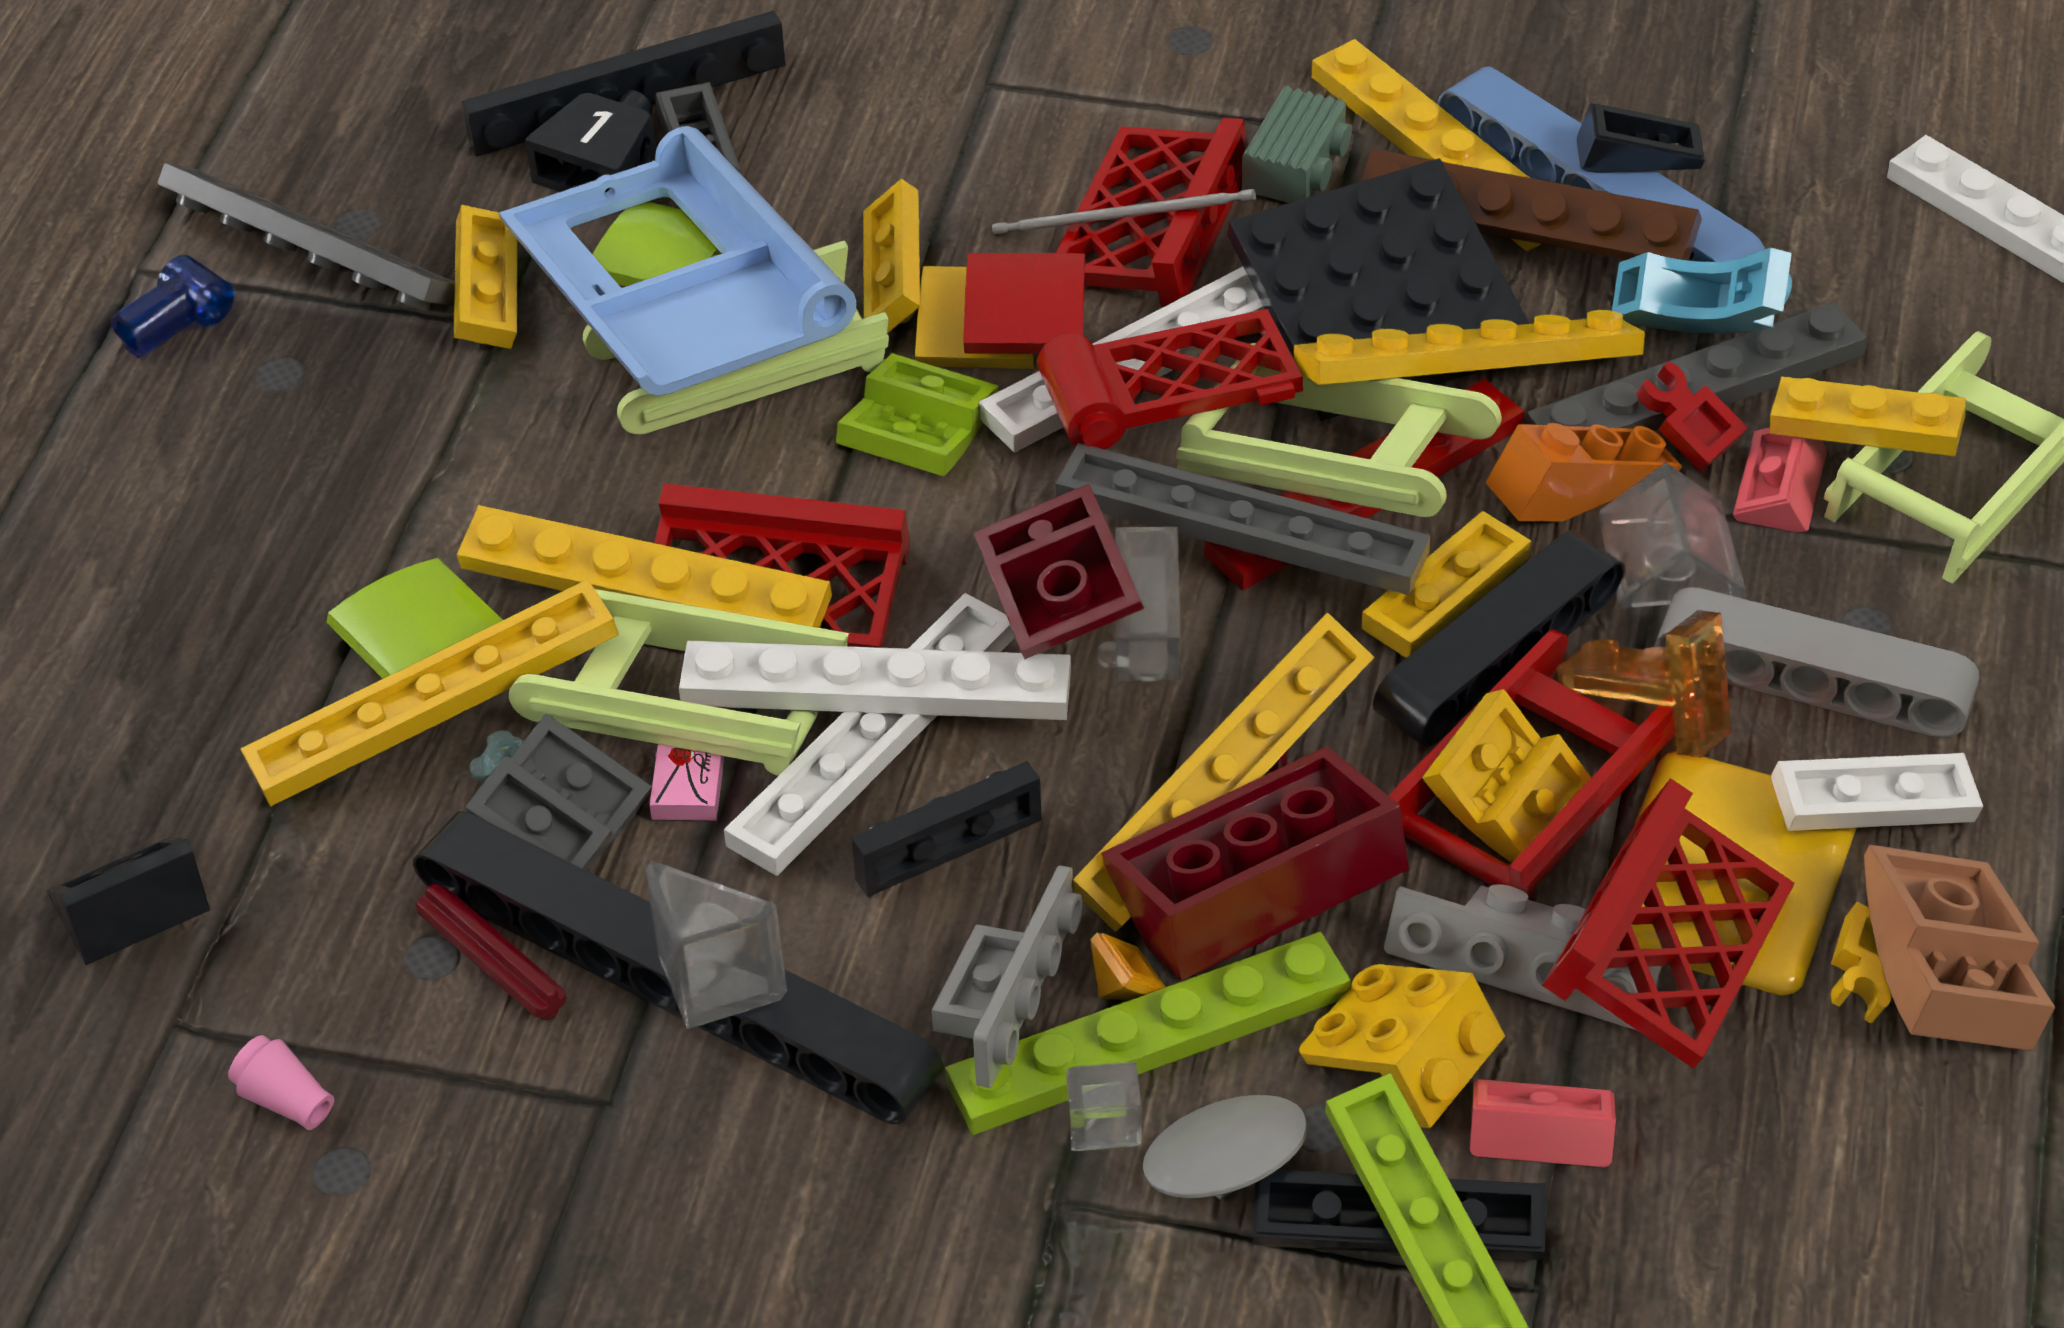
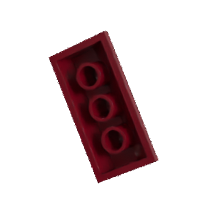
[1101,746,1409,981]

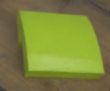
[592,201,722,286]
[836,353,999,477]
[326,558,503,679]

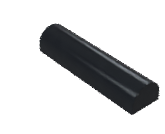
[1253,1170,1546,1261]

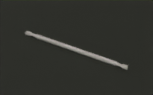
[992,189,1256,235]

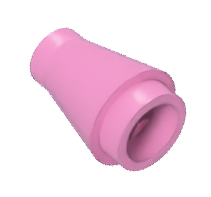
[228,1035,334,1130]

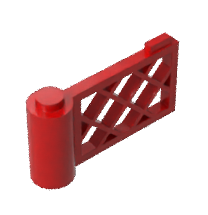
[1037,309,1303,450]

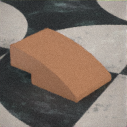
[1864,845,2055,1051]

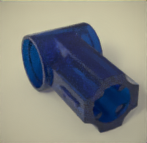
[110,255,235,358]

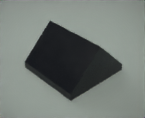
[47,837,210,965]

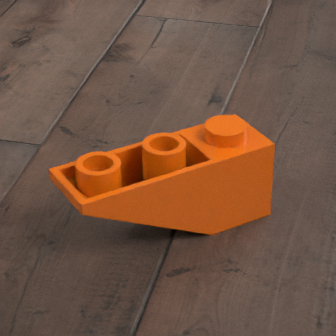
[1485,423,1682,522]

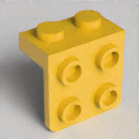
[1299,964,1505,1129]

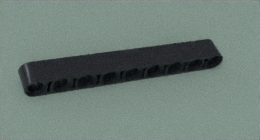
[413,811,944,1124]

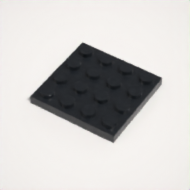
[1227,158,1529,421]

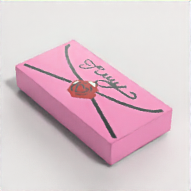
[650,707,727,821]

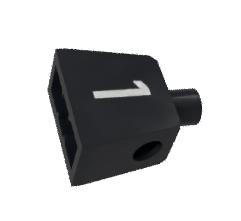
[525,90,656,213]

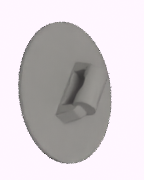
[1143,1095,1308,1199]

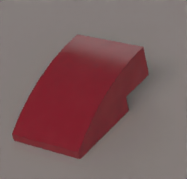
[973,484,1144,659]

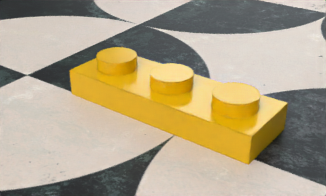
[863,178,920,333]
[454,205,517,349]
[1770,376,1966,456]
[1361,511,1531,658]

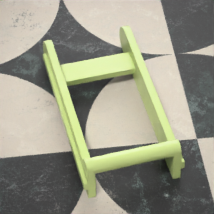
[583,240,889,434]
[1824,331,2064,584]
[1176,343,1502,517]
[509,589,849,776]

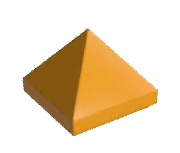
[1090,932,1166,1000]

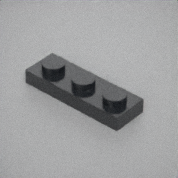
[851,761,1042,897]

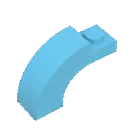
[1612,248,1792,333]

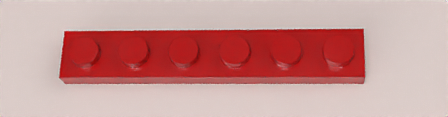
[1204,378,1524,591]

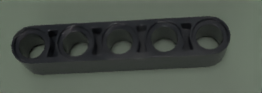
[1372,530,1626,747]

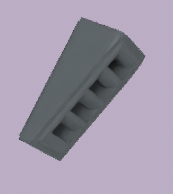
[655,82,740,173]

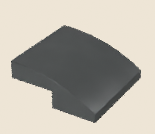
[465,713,652,871]

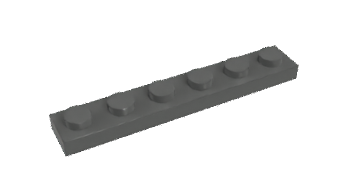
[157,163,455,311]
[1526,302,1867,431]
[1055,443,1430,596]

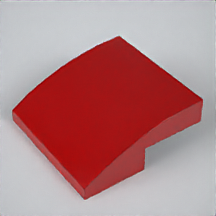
[963,253,1085,354]

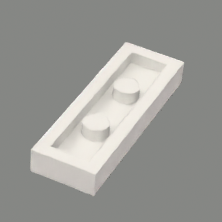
[1771,753,1983,831]

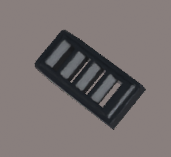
[1577,103,1705,172]

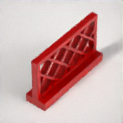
[1056,118,1248,307]
[654,483,911,648]
[1542,778,1795,1069]

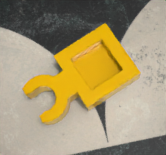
[1831,901,1892,1023]

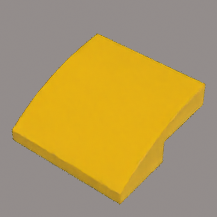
[915,266,1034,369]
[1422,689,1591,863]

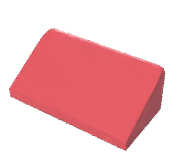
[1733,427,1827,533]
[1470,1079,1616,1167]

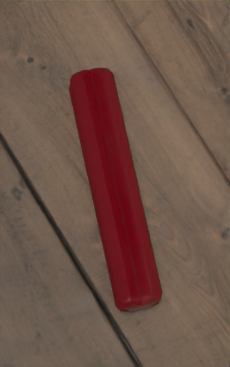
[416,884,567,1020]

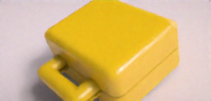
[1618,751,1856,995]

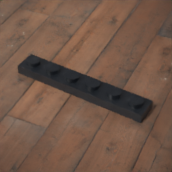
[462,11,786,157]

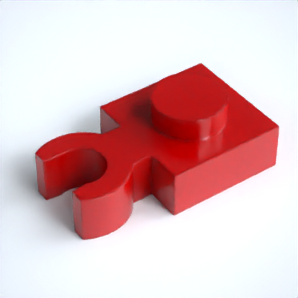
[1636,361,1748,473]

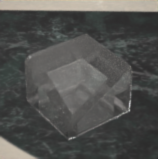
[1066,1062,1141,1151]

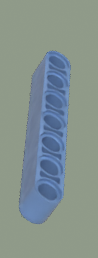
[1438,66,1765,262]

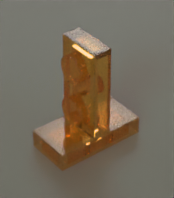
[1557,610,1732,758]

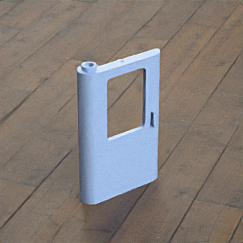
[499,126,857,396]

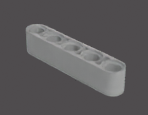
[1655,587,1980,738]

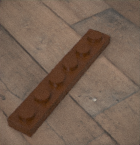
[1360,149,1702,261]

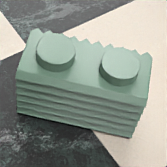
[1242,85,1352,203]

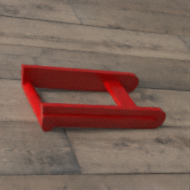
[1388,629,1688,900]

